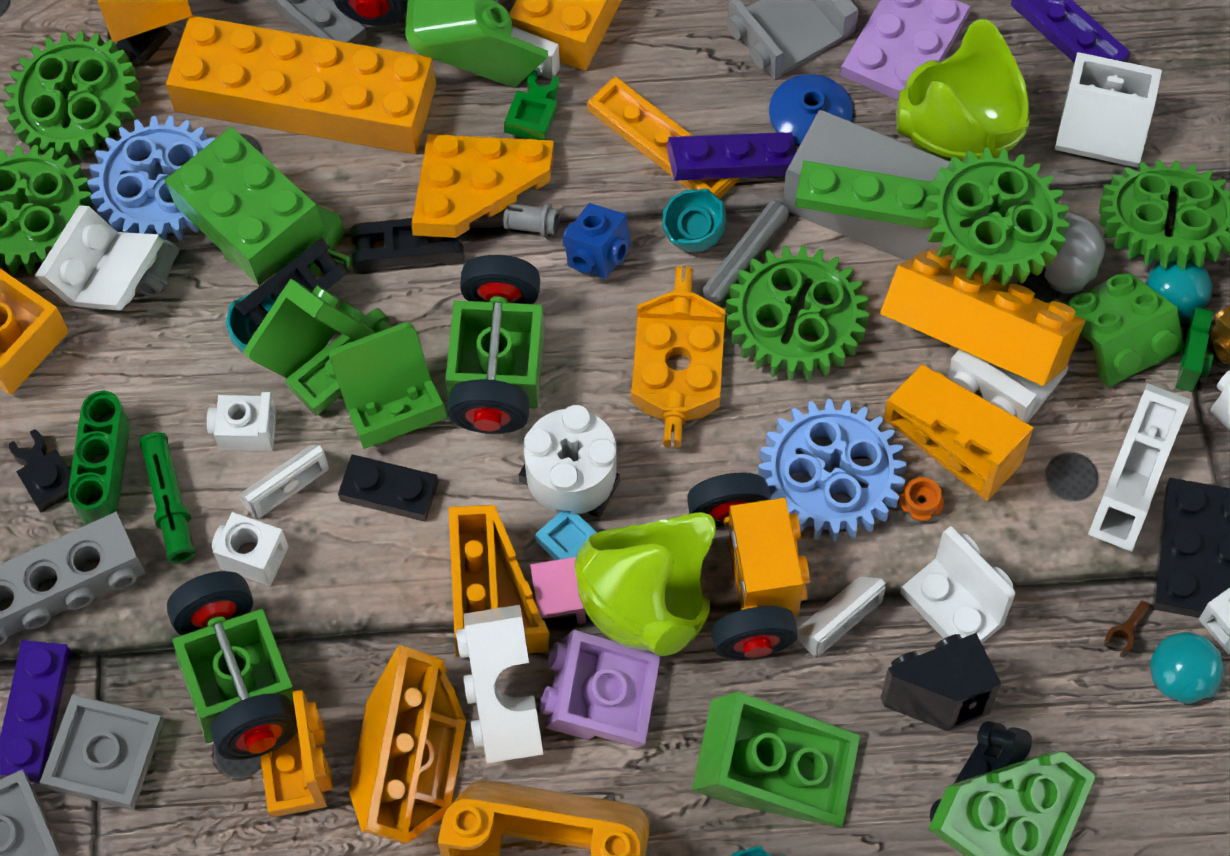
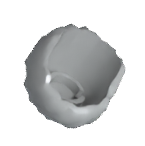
[1044,213,1106,294]

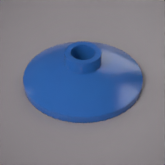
[769,74,853,146]

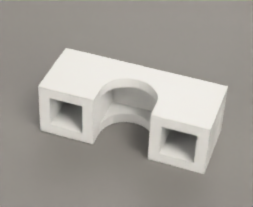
[456,605,543,764]

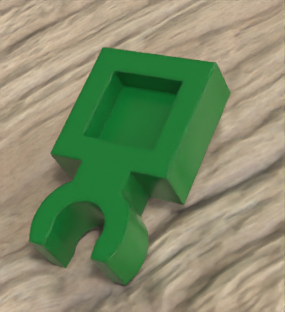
[504,71,559,140]
[1175,307,1213,392]

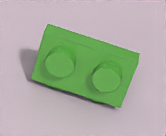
[1063,273,1184,387]
[244,279,375,378]
[329,322,448,449]

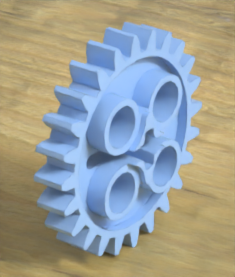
[87,116,215,241]
[758,399,906,541]

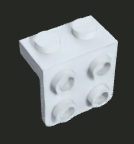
[948,349,1068,423]

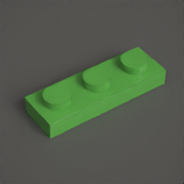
[795,160,931,229]

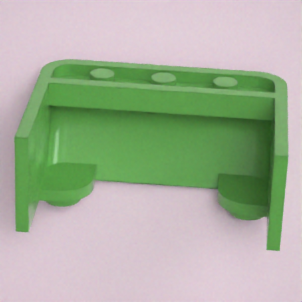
[405,0,548,88]

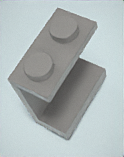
[726,0,858,80]

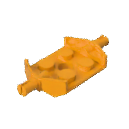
[631,266,725,448]

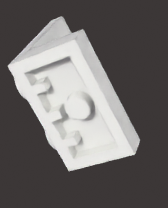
[35,206,164,310]
[900,526,1016,643]

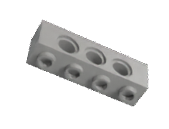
[0,511,146,645]

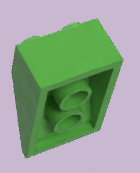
[691,692,860,828]

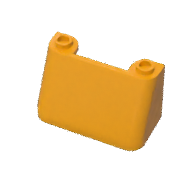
[438,780,649,856]

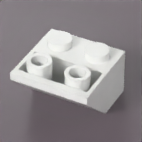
[1054,52,1162,168]

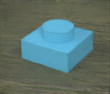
[535,510,597,560]

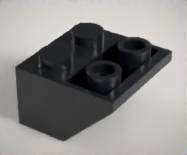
[880,633,1001,731]

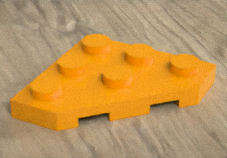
[412,134,554,238]

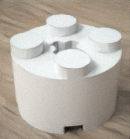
[524,405,617,514]

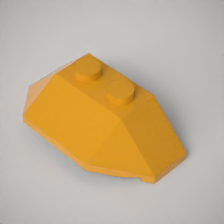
[349,645,466,844]

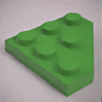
[928,751,1096,856]

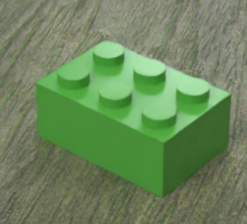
[165,127,325,286]

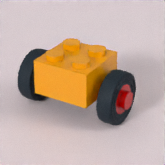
[687,473,810,659]

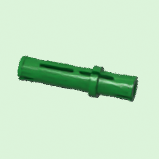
[139,432,197,564]

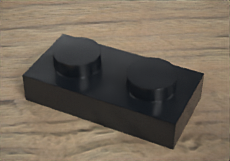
[338,454,439,522]

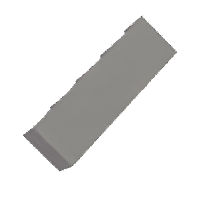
[783,110,1031,287]

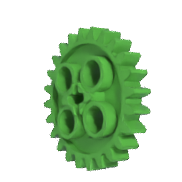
[3,31,141,160]
[0,145,94,275]
[922,147,1070,286]
[1098,160,1230,270]
[726,246,869,381]

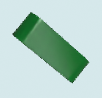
[68,390,130,525]

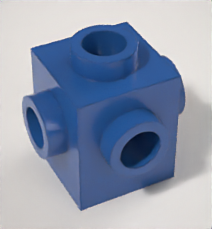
[563,203,631,279]

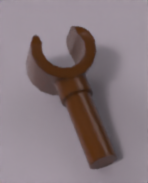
[1104,601,1151,657]

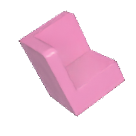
[530,557,586,625]

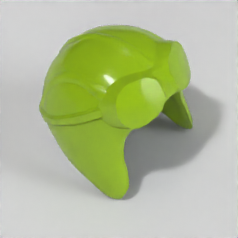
[896,19,1029,162]
[575,512,716,656]

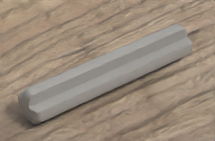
[703,200,789,306]

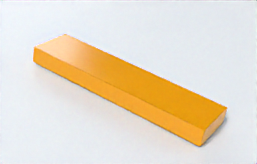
[587,76,740,199]

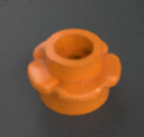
[899,477,944,521]

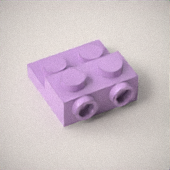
[539,630,660,748]

